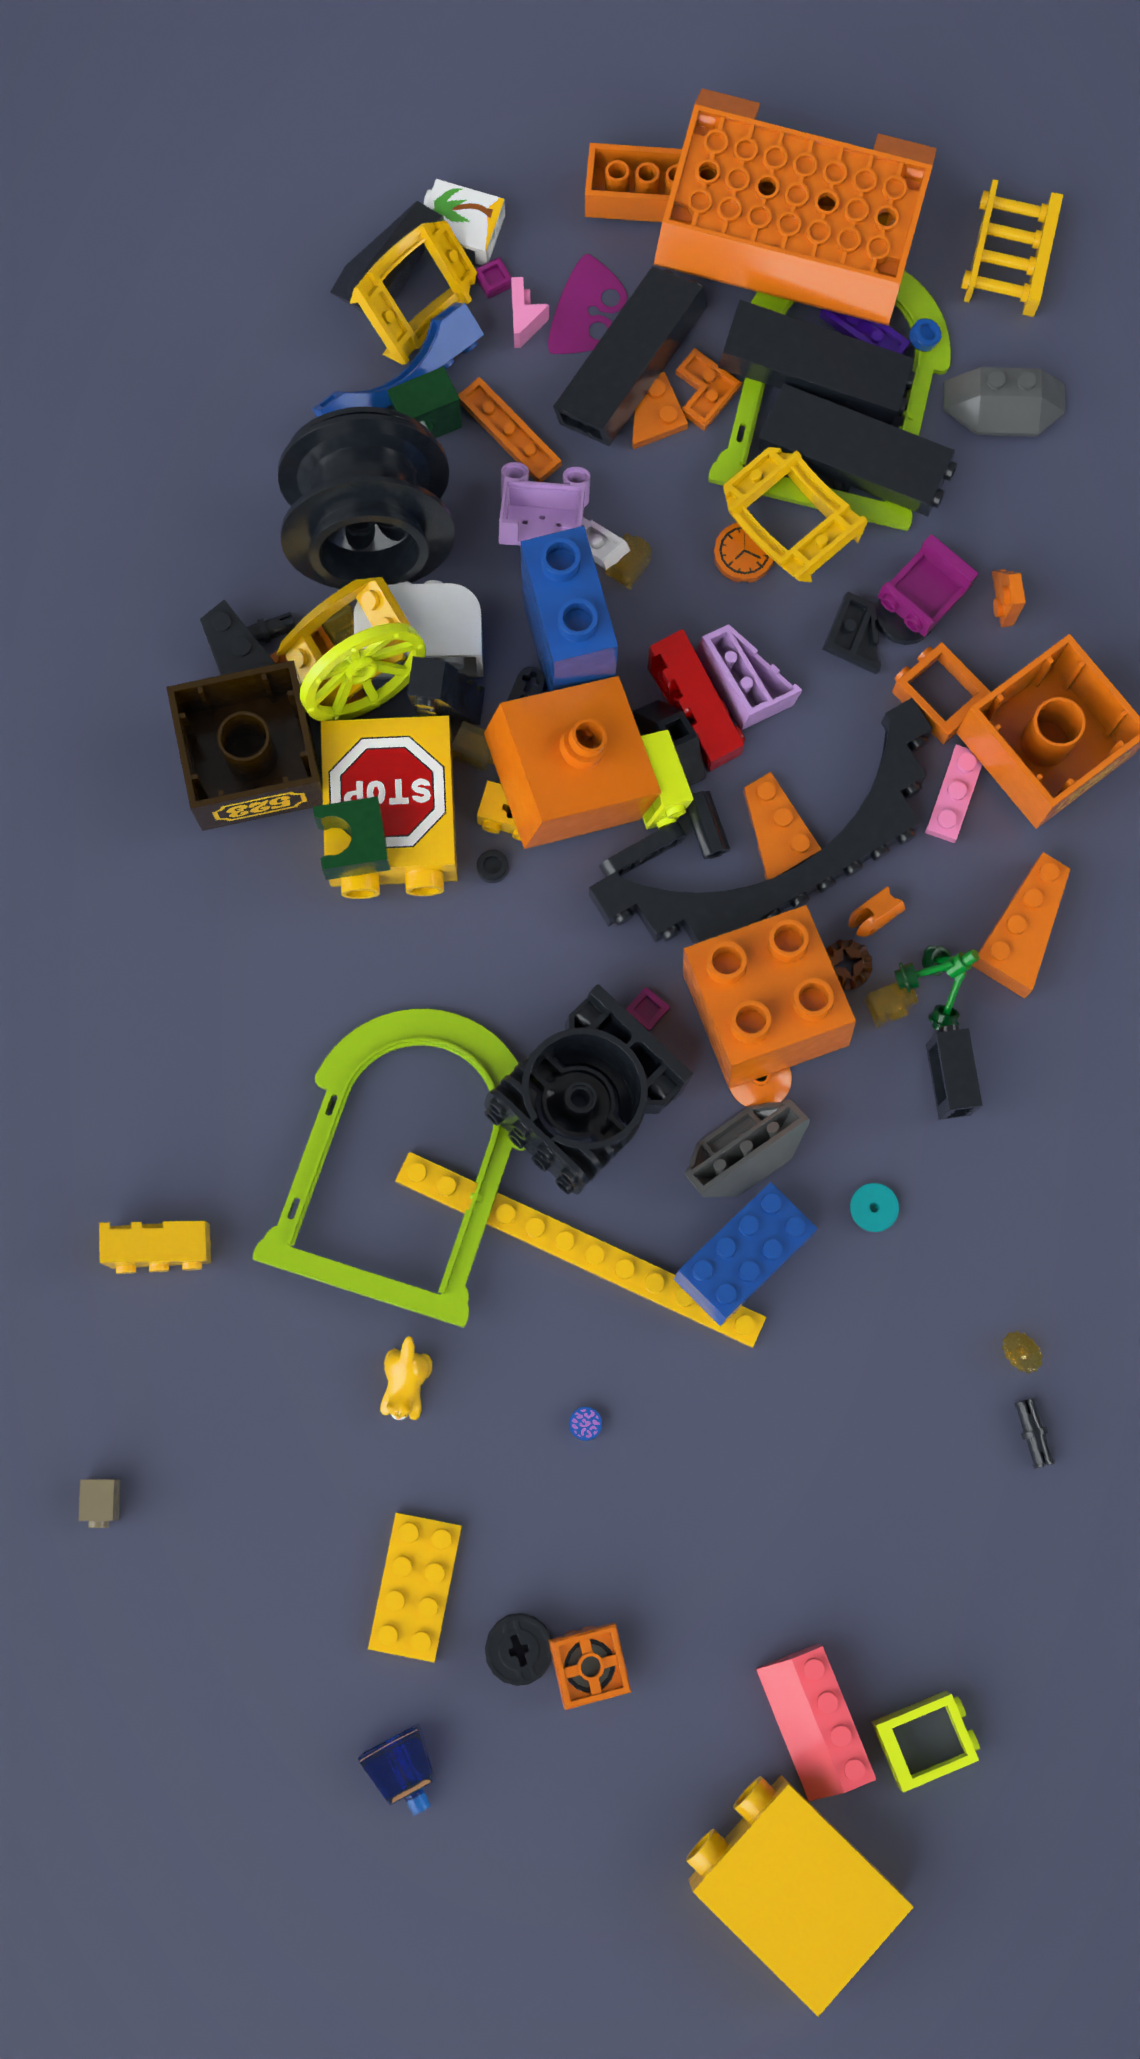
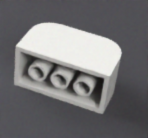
[354,580,484,680]

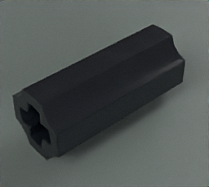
[686,791,730,859]

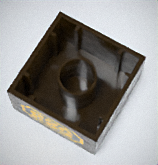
[166,660,323,831]

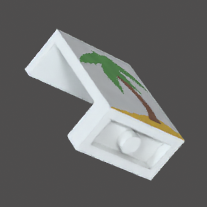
[424,179,505,266]

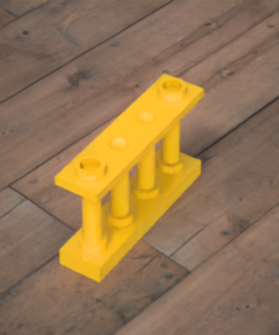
[961,179,1063,317]

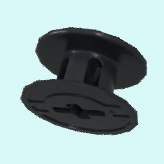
[485,1613,552,1686]

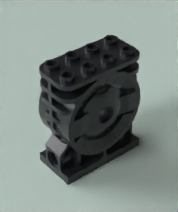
[484,984,694,1195]

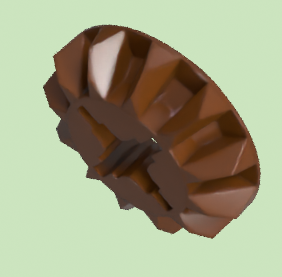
[826,939,873,990]

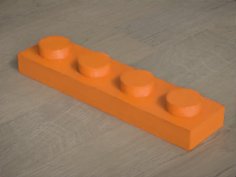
[458,377,562,482]

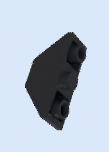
[632,700,706,786]

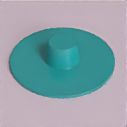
[850,1183,899,1232]

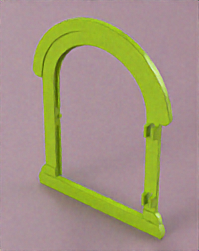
[708,270,951,531]
[253,1009,526,1328]

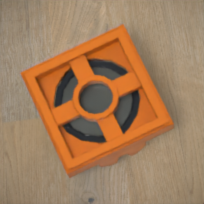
[548,1622,631,1710]

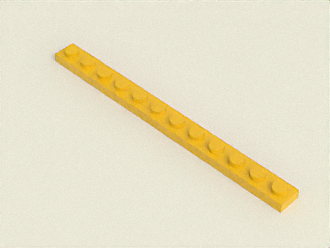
[395,1152,766,1348]

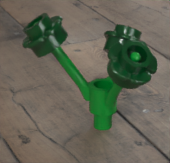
[894,945,980,1031]

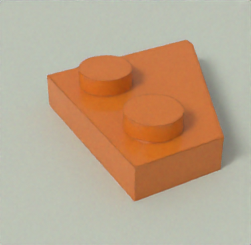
[632,372,688,449]
[992,569,1026,628]

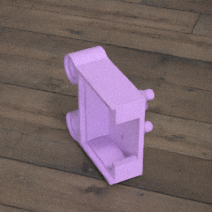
[499,462,591,547]

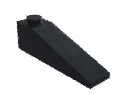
[330,201,444,315]

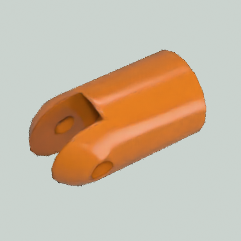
[848,886,905,937]

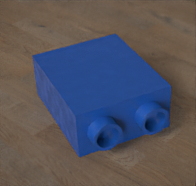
[520,526,618,692]

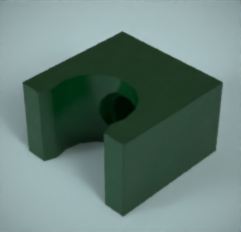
[387,366,462,438]
[313,796,390,880]

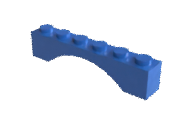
[312,302,484,417]

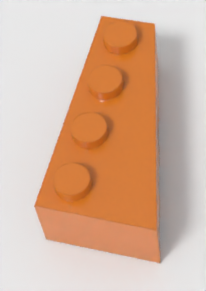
[972,852,1070,999]

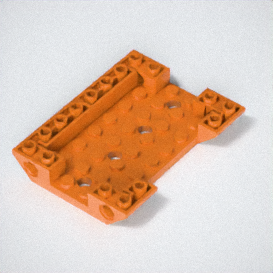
[654,88,937,326]

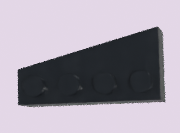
[407,656,485,725]

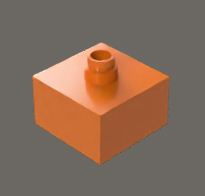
[484,676,661,849]

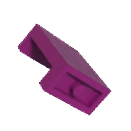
[878,534,979,637]

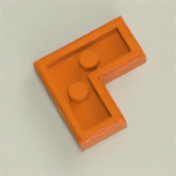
[675,348,742,431]

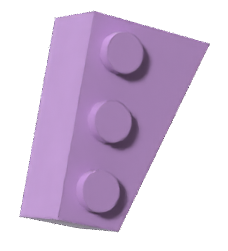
[695,624,802,730]

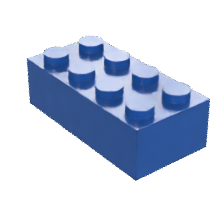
[674,1182,818,1327]

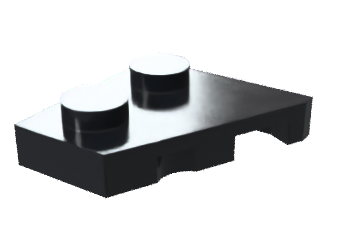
[822,592,881,674]

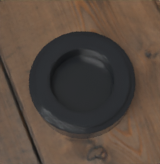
[477,850,509,883]

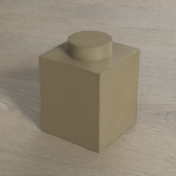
[79,1479,120,1528]

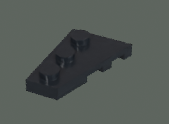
[200,600,276,675]

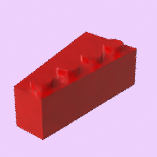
[647,629,745,772]

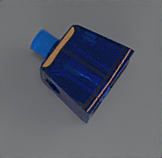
[358,1723,435,1816]

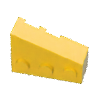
[99,1221,211,1274]

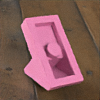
[511,277,549,348]

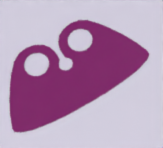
[548,254,627,354]

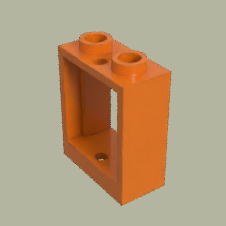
[892,642,991,745]

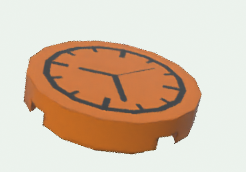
[714,523,773,583]

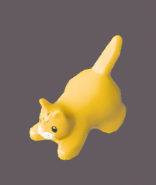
[380,1336,432,1420]

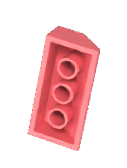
[756,1643,877,1801]

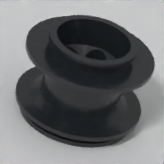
[278,407,455,589]

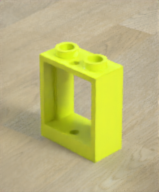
[641,730,694,830]
[872,1691,980,1792]

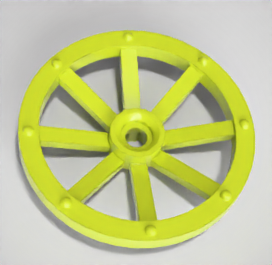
[300,623,426,722]

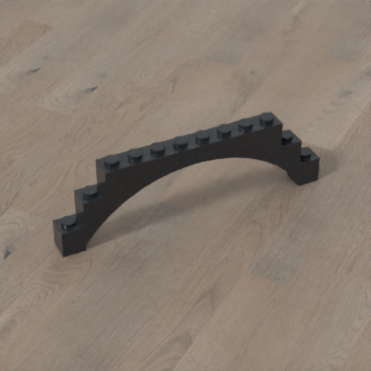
[589,698,932,944]

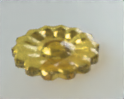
[1002,1331,1043,1374]

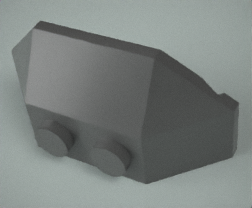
[943,367,1066,437]
[684,1099,810,1197]

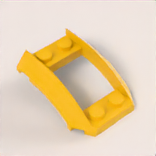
[350,221,477,365]
[723,447,867,582]
[276,577,411,706]

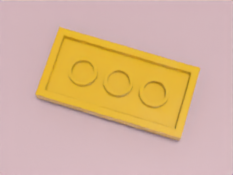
[368,1512,462,1662]

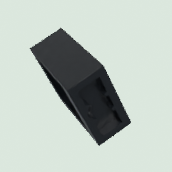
[926,1025,983,1120]

